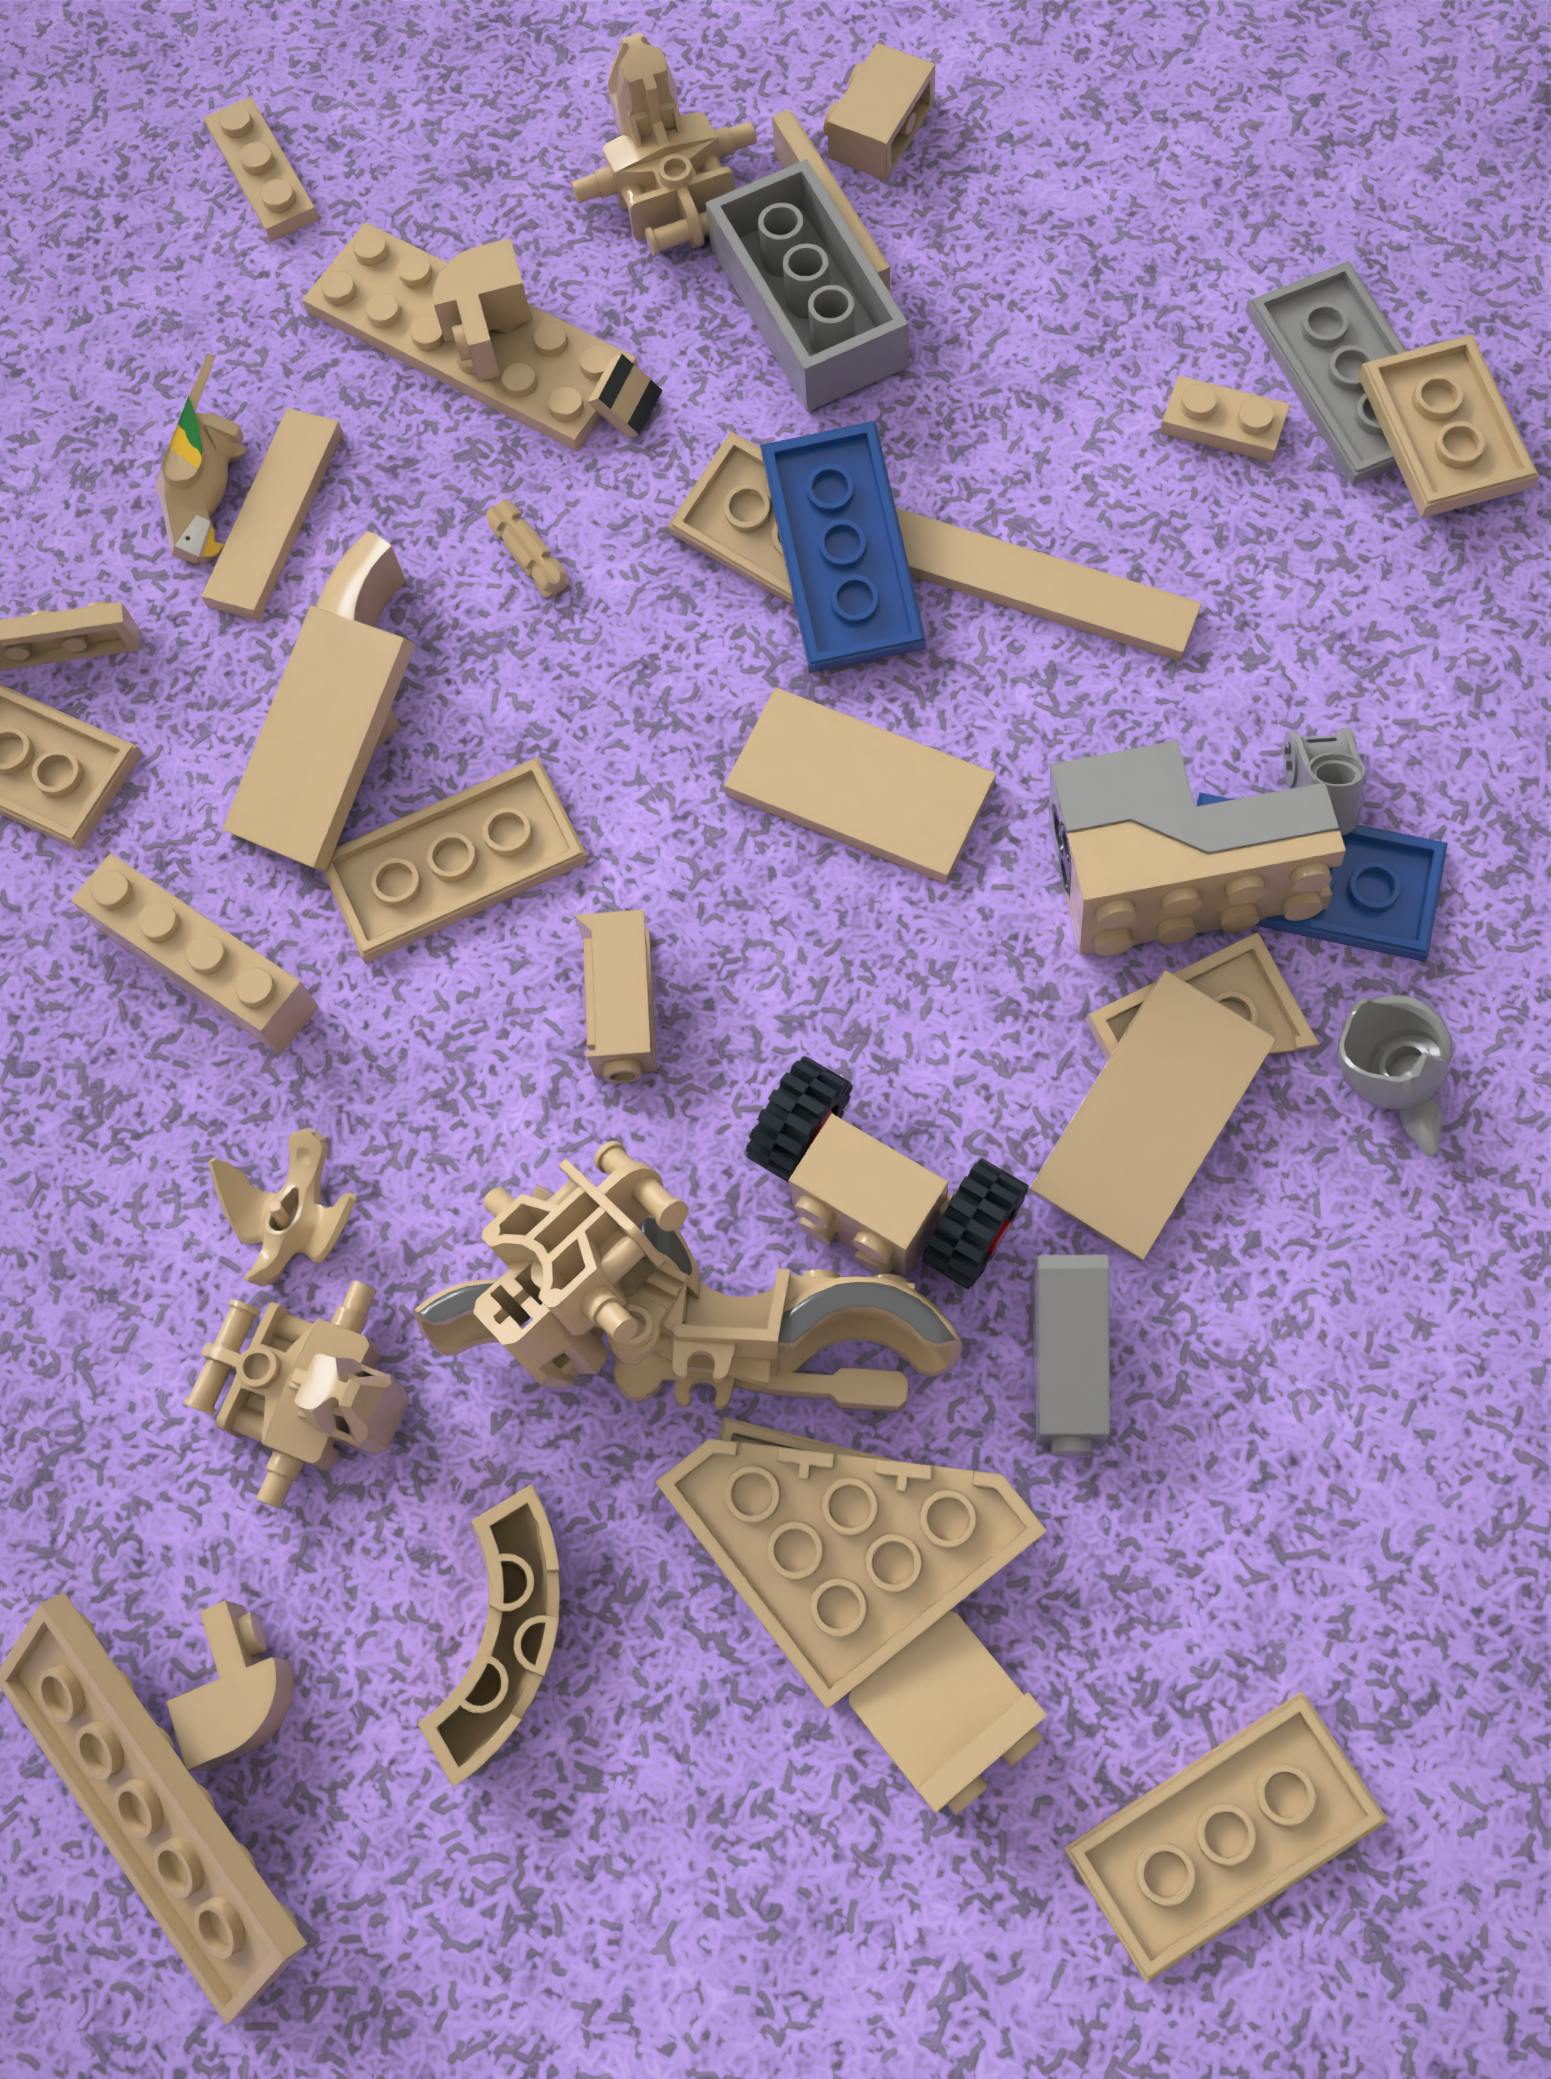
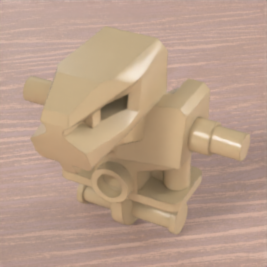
[571,33,757,257]
[473,1141,689,1389]
[182,1280,409,1509]

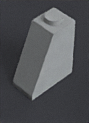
[1030,1255,1110,1457]

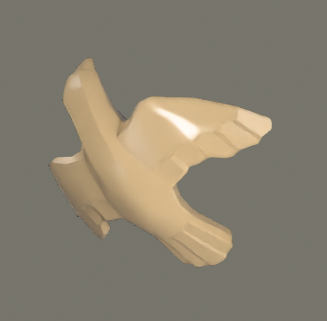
[208,1128,356,1287]

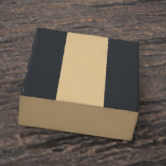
[587,353,663,438]

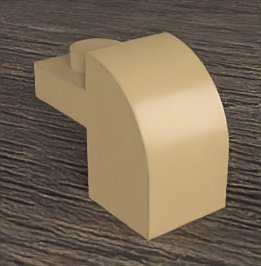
[433,238,532,381]
[166,1600,294,1771]

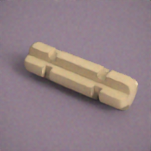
[486,499,569,598]

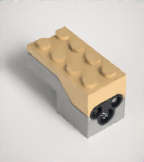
[1048,740,1346,956]

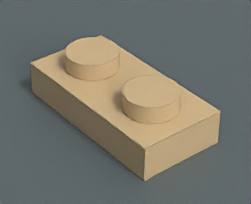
[1160,375,1290,462]

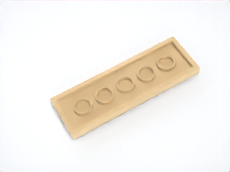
[302,222,638,451]
[0,1592,307,2026]

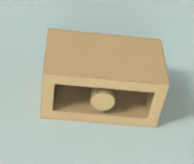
[823,43,935,181]

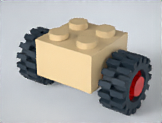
[745,1056,1029,1290]

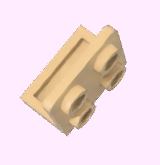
[848,1611,1047,1815]

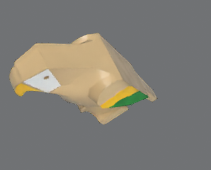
[155,353,246,564]

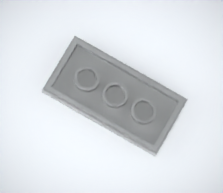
[1245,261,1407,486]

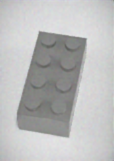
[705,159,909,412]

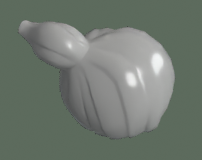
[1337,995,1453,1156]

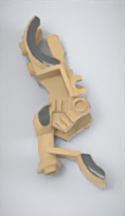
[413,1184,962,1413]

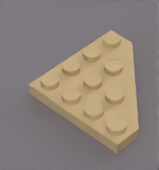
[655,1438,1047,1710]

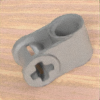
[1283,727,1365,836]

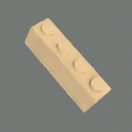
[70,853,319,1055]

